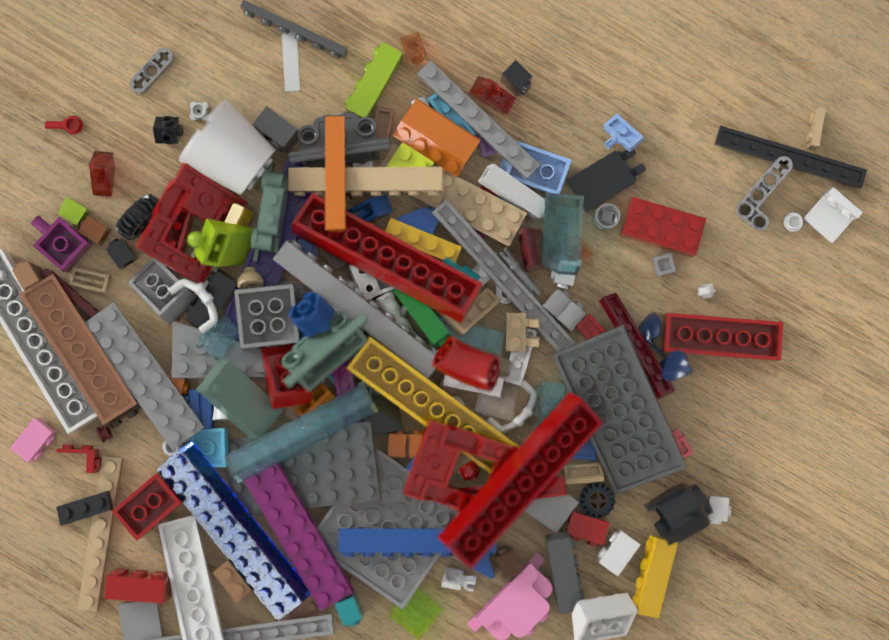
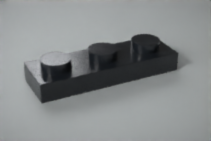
[56,491,114,526]

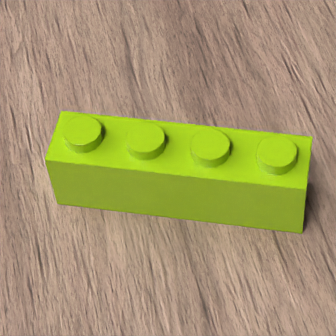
[345,42,403,118]

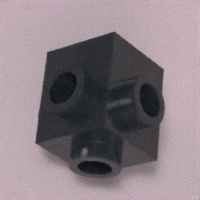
[153,116,183,145]

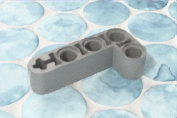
[735,156,793,231]

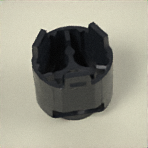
[644,483,713,546]

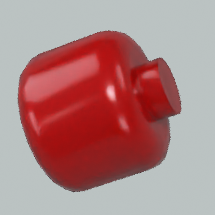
[459,460,480,481]

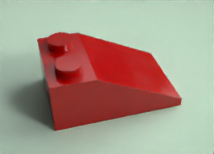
[261,343,313,409]

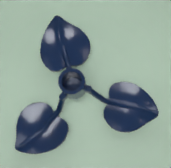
[638,312,693,381]

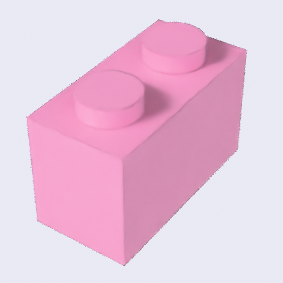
[10,418,57,463]

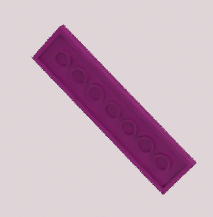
[242,456,355,611]

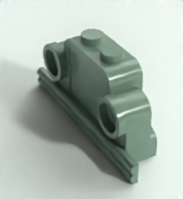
[251,163,289,262]
[282,312,369,392]

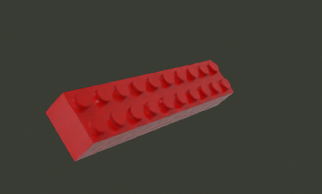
[292,193,483,324]
[437,392,603,569]

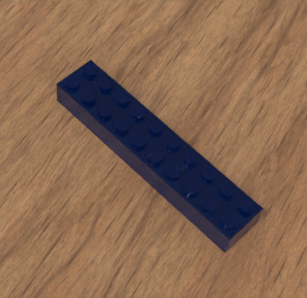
[157,441,311,621]

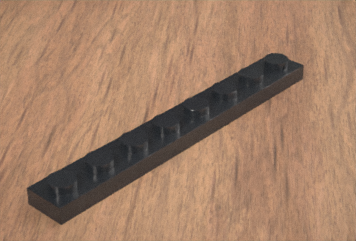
[714,126,867,189]

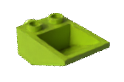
[188,219,254,267]

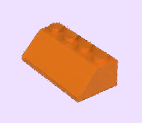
[393,99,481,177]

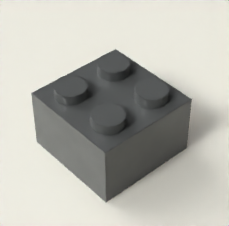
[253,106,298,154]

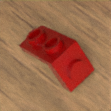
[56,444,102,473]

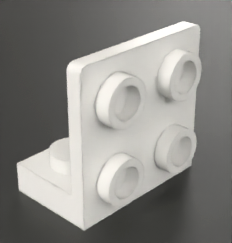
[804,187,863,243]

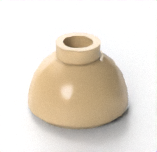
[237,267,264,290]

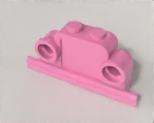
[467,552,552,640]

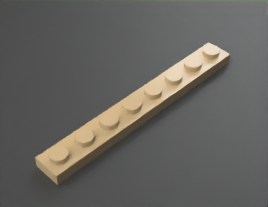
[77,455,123,612]

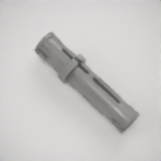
[498,246,542,298]

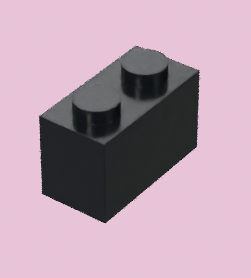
[501,60,532,97]

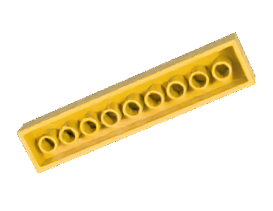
[346,336,520,473]

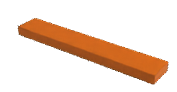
[325,116,346,231]

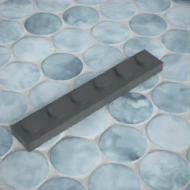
[240,0,348,59]

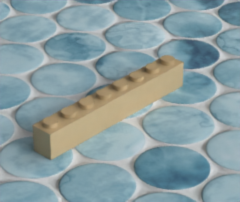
[288,167,445,197]

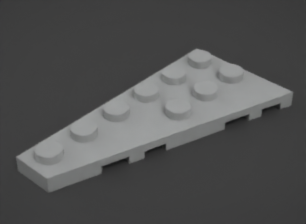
[172,321,265,379]

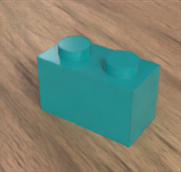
[335,592,364,627]

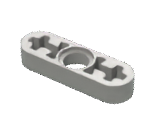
[130,48,174,94]

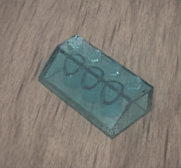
[541,192,584,276]

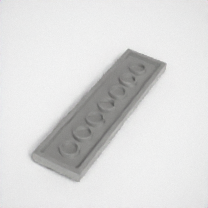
[85,302,205,450]

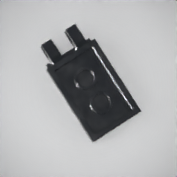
[566,149,646,212]

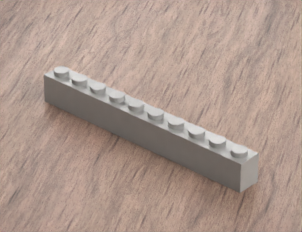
[273,239,437,379]

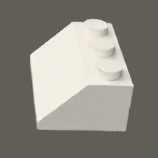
[572,593,638,640]

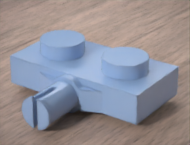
[603,114,644,152]

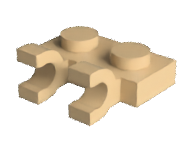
[506,312,540,352]

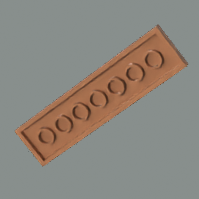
[19,274,137,425]

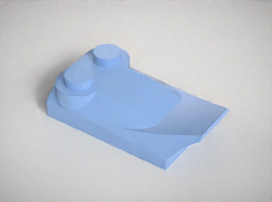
[499,141,572,197]

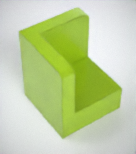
[58,197,91,226]

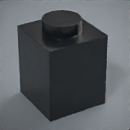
[105,238,138,269]

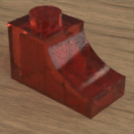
[469,76,516,115]

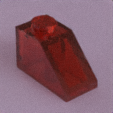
[89,151,115,197]

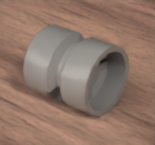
[593,203,620,231]

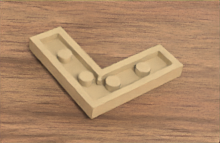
[434,287,501,337]

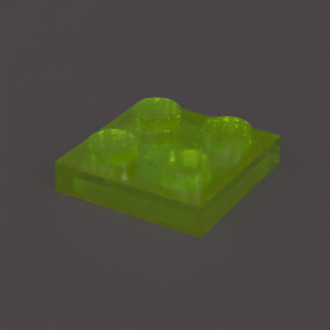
[389,588,443,640]

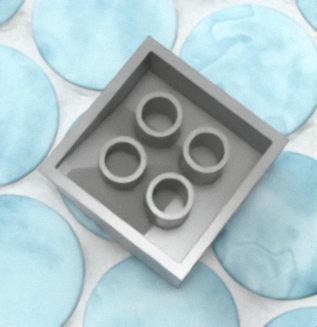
[234,284,299,349]

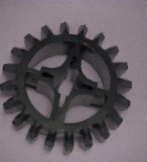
[116,194,159,240]

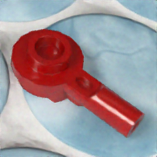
[45,115,83,135]

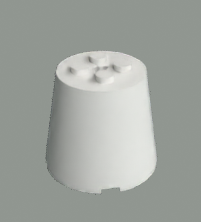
[179,99,276,196]

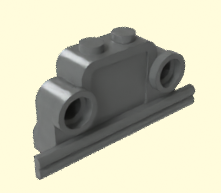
[289,112,390,168]

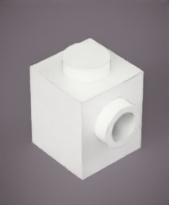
[550,259,577,290]
[707,495,731,525]

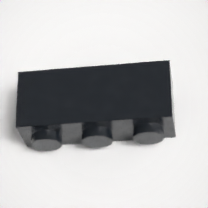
[185,268,238,327]

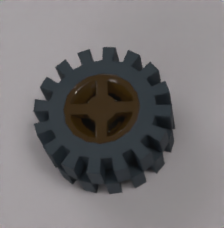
[579,482,615,518]

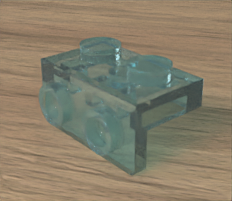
[196,316,239,361]

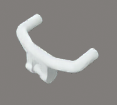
[168,279,218,334]
[486,380,538,433]

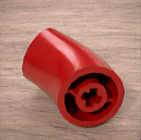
[432,336,501,391]

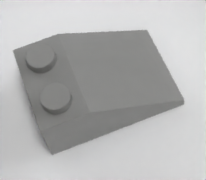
[128,258,197,325]

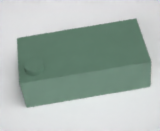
[196,360,283,440]

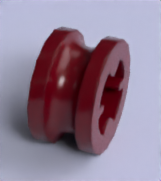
[96,425,113,443]

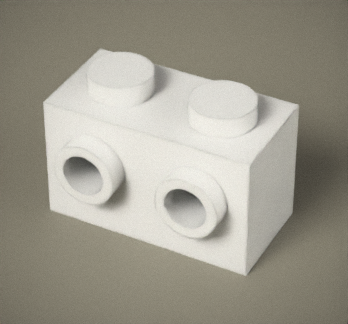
[597,529,640,576]

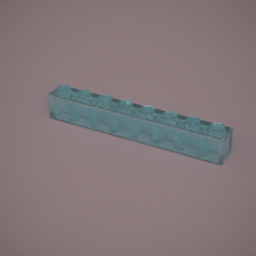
[224,384,378,483]

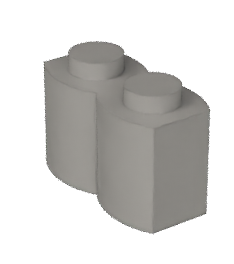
[542,289,586,332]

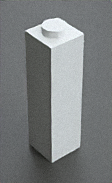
[478,164,549,220]

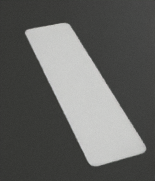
[282,33,300,91]

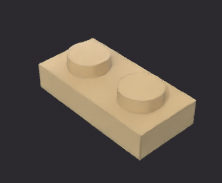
[806,107,826,149]

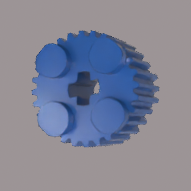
[289,291,335,338]

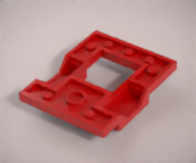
[135,163,248,284]
[403,419,519,512]

